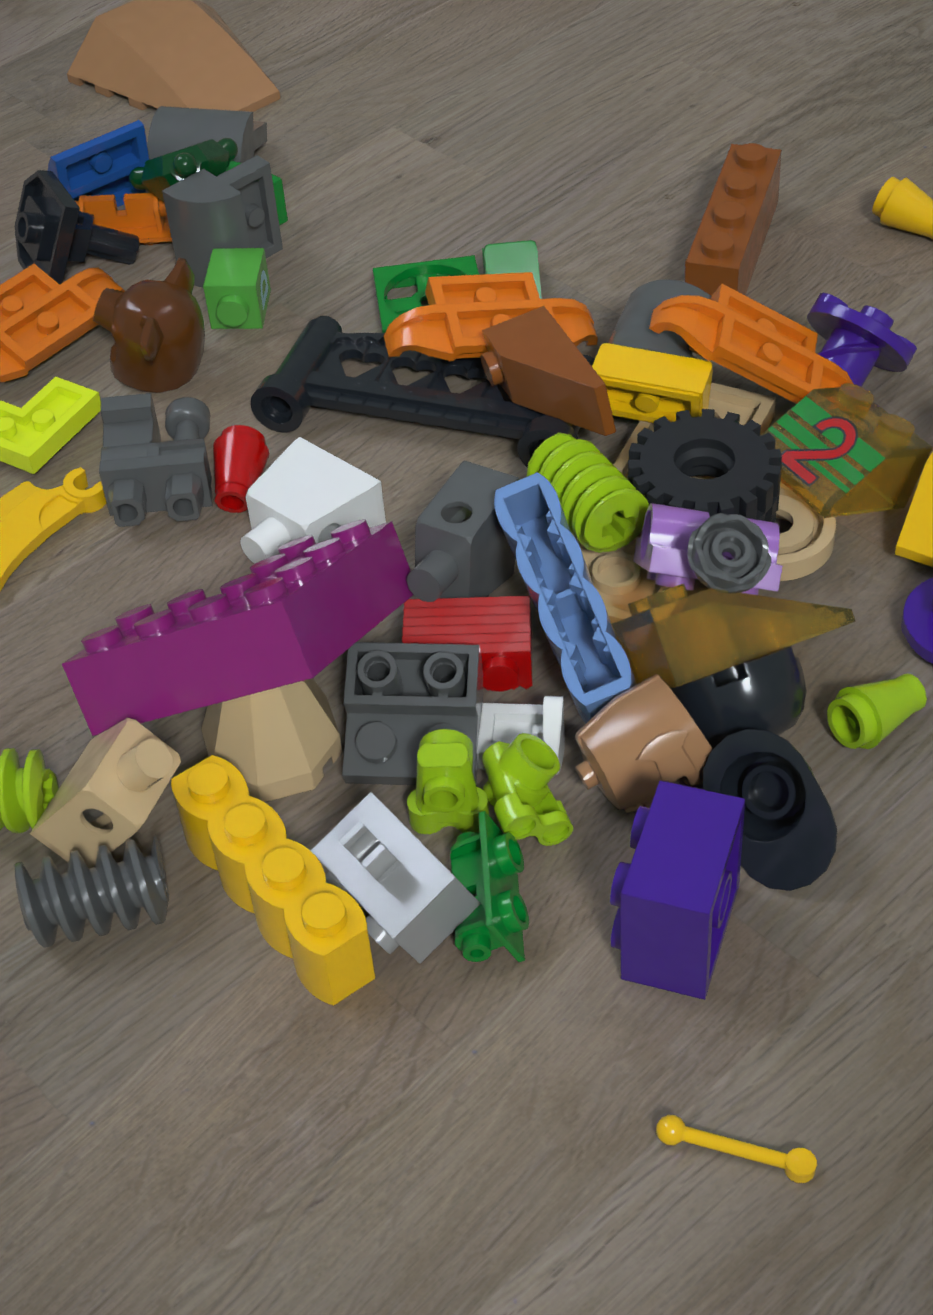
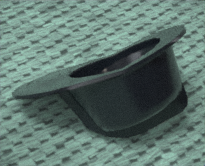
[703,729,837,891]

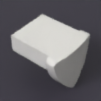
[477,696,565,775]

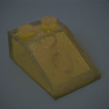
[612,584,856,688]

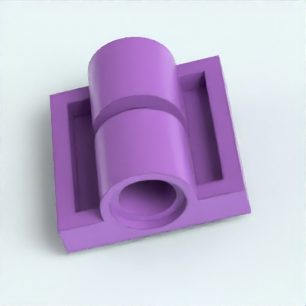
[633,503,783,600]

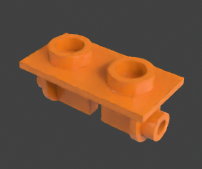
[75,192,172,245]

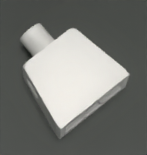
[240,437,386,564]

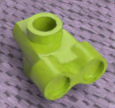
[407,729,489,834]
[482,733,573,846]

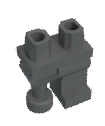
[99,393,213,527]

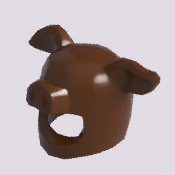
[93,257,205,393]

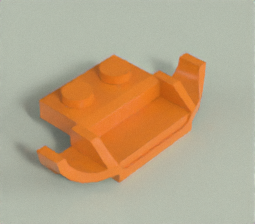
[0,264,125,382]
[384,272,598,361]
[649,284,854,420]

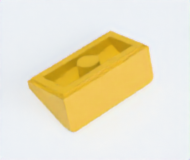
[592,343,713,423]

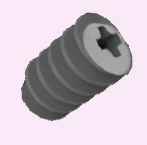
[14,834,169,948]

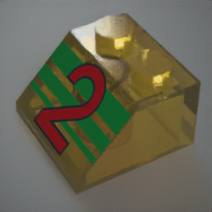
[760,383,933,518]

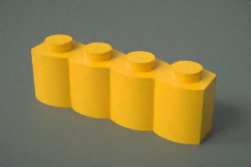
[171,755,375,1006]

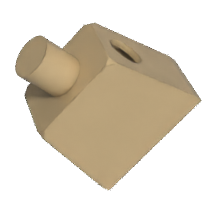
[30,718,181,868]

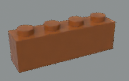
[685,143,782,296]

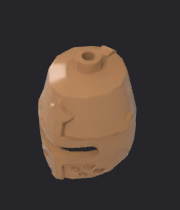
[575,674,713,813]

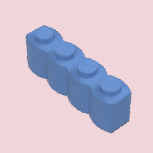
[494,472,637,724]

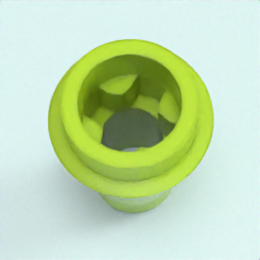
[827,674,927,749]

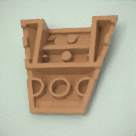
[67,0,280,112]

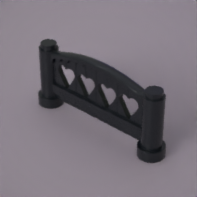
[251,316,595,468]

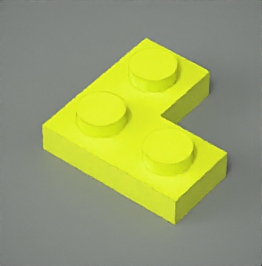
[0,376,101,474]

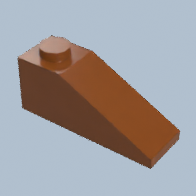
[480,306,616,436]

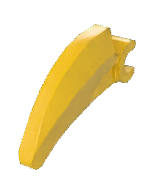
[0,467,107,592]

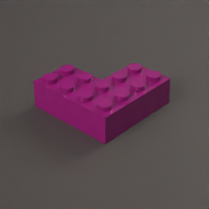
[62,519,413,736]

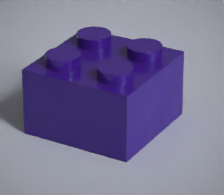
[610,780,745,1000]

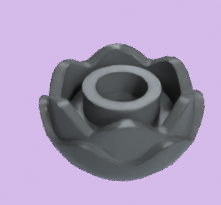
[687,513,771,594]

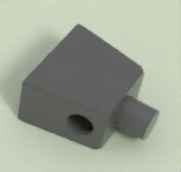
[407,460,519,602]

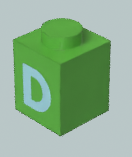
[203,248,271,329]

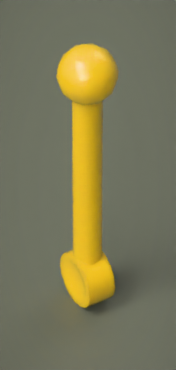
[656,1115,817,1183]

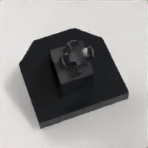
[14,170,140,284]

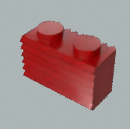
[402,596,533,692]

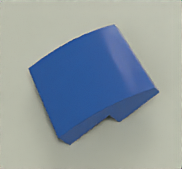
[48,120,149,207]

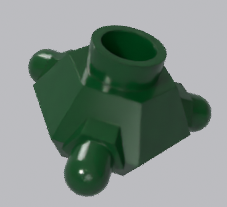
[129,138,238,202]

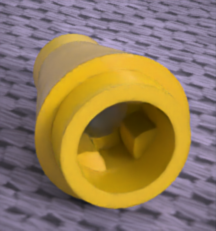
[872,177,933,239]

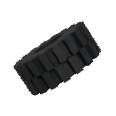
[628,409,782,533]

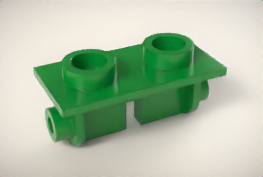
[450,811,529,962]

